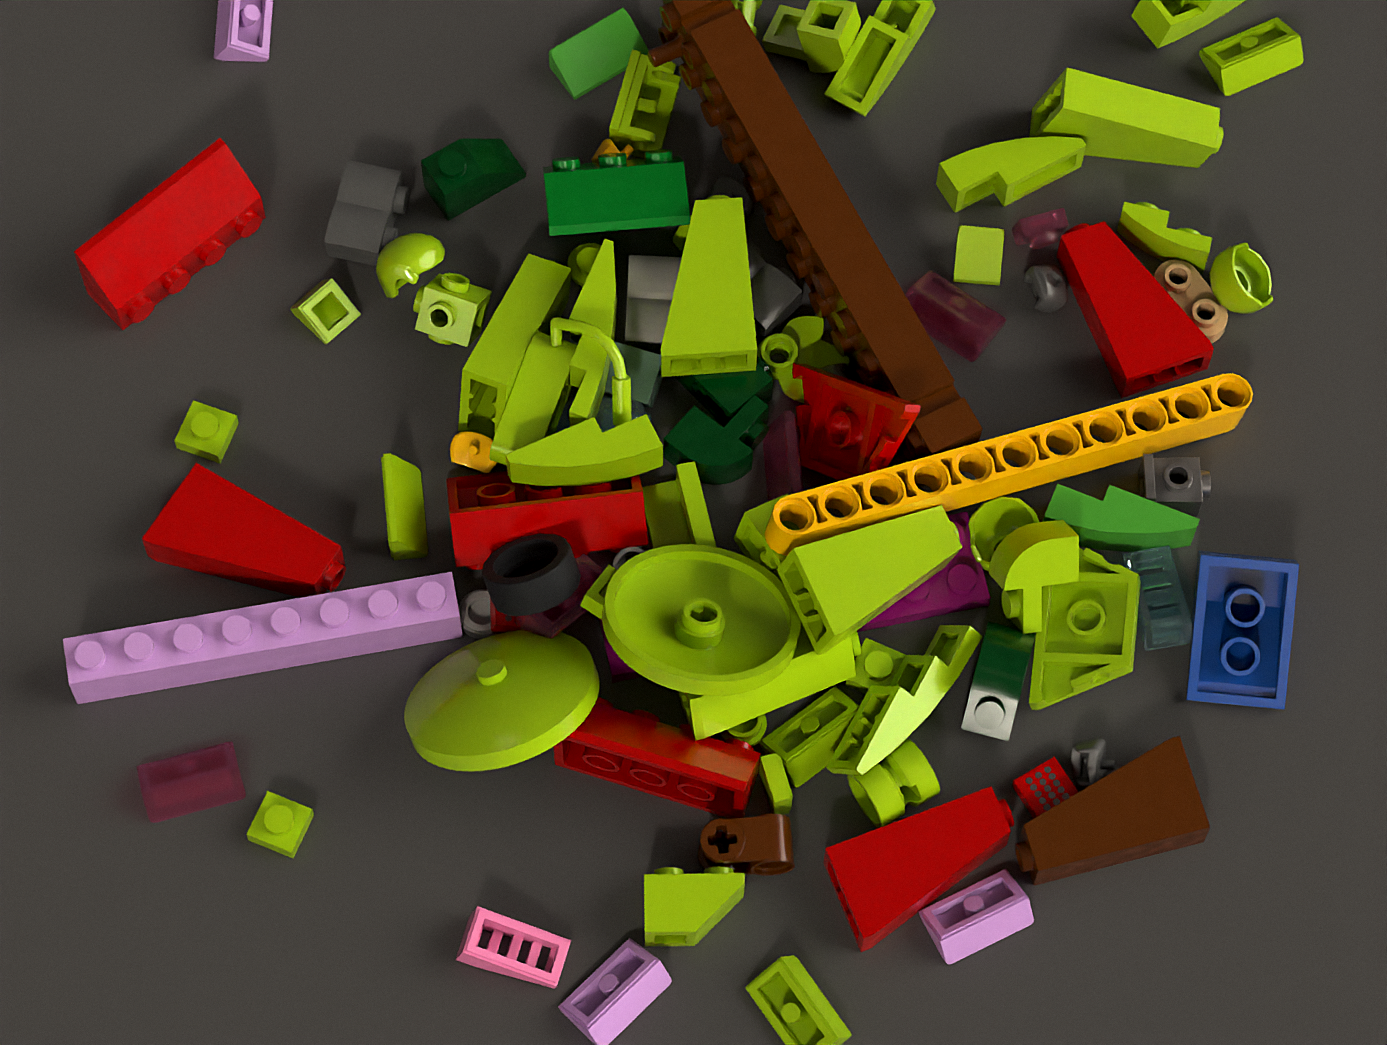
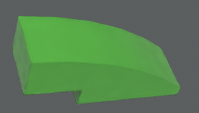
[1043,484,1200,552]

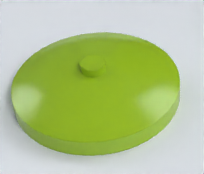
[602,544,801,696]
[404,629,600,772]

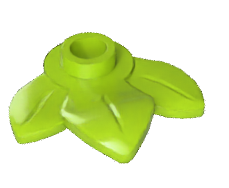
[757,316,850,403]

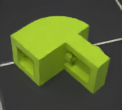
[762,0,861,73]
[989,519,1079,634]

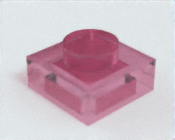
[1012,208,1069,249]

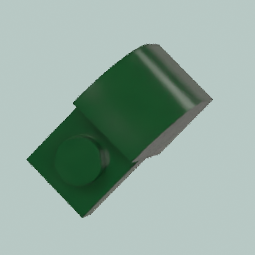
[663,395,769,485]
[961,621,1036,741]

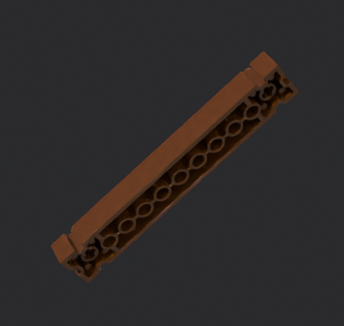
[648,0,983,487]

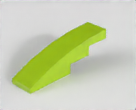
[569,238,617,427]
[827,625,983,775]

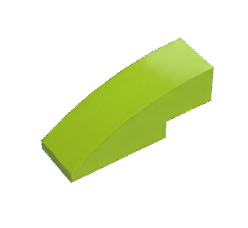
[825,0,936,117]
[1131,0,1246,49]
[936,136,1086,213]
[506,414,663,487]

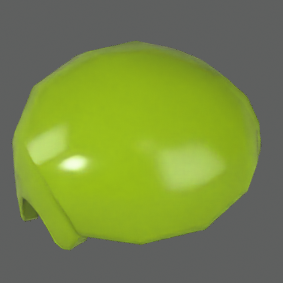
[376,233,445,298]
[1209,242,1273,314]
[968,496,1039,572]

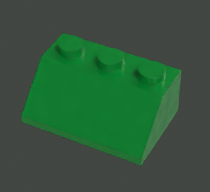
[543,149,690,236]

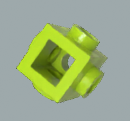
[413,273,492,347]

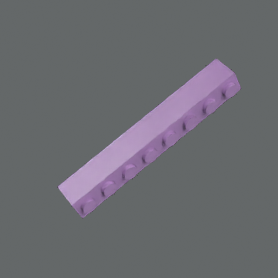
[63,572,463,704]

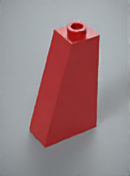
[1056,221,1214,399]
[142,462,346,598]
[823,786,1014,952]

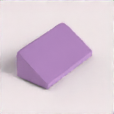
[214,0,273,62]
[918,869,1034,965]
[558,938,672,1045]

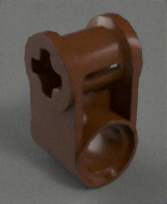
[697,814,795,876]

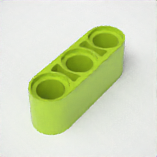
[489,331,577,466]

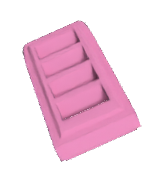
[456,906,571,989]

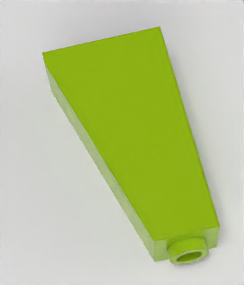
[1029,67,1223,168]
[661,195,757,377]
[458,253,572,439]
[777,505,962,655]
[677,620,861,741]

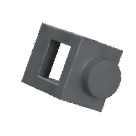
[1138,454,1211,516]

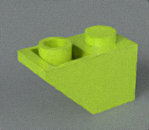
[644,866,745,947]

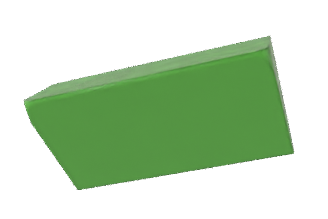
[549,8,649,100]

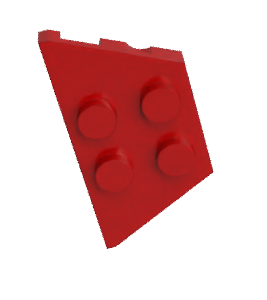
[792,363,921,481]

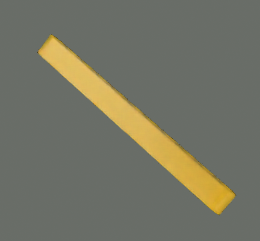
[765,373,1253,556]

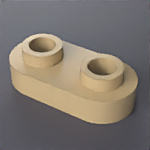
[1154,259,1228,343]

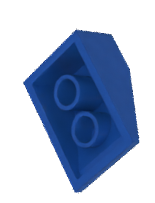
[1186,551,1299,710]

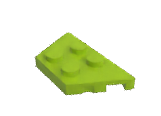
[1029,547,1141,710]

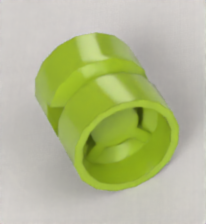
[847,739,940,828]

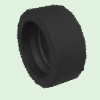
[482,533,581,616]

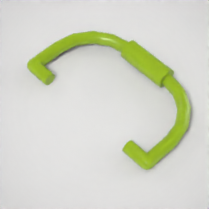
[550,317,632,433]

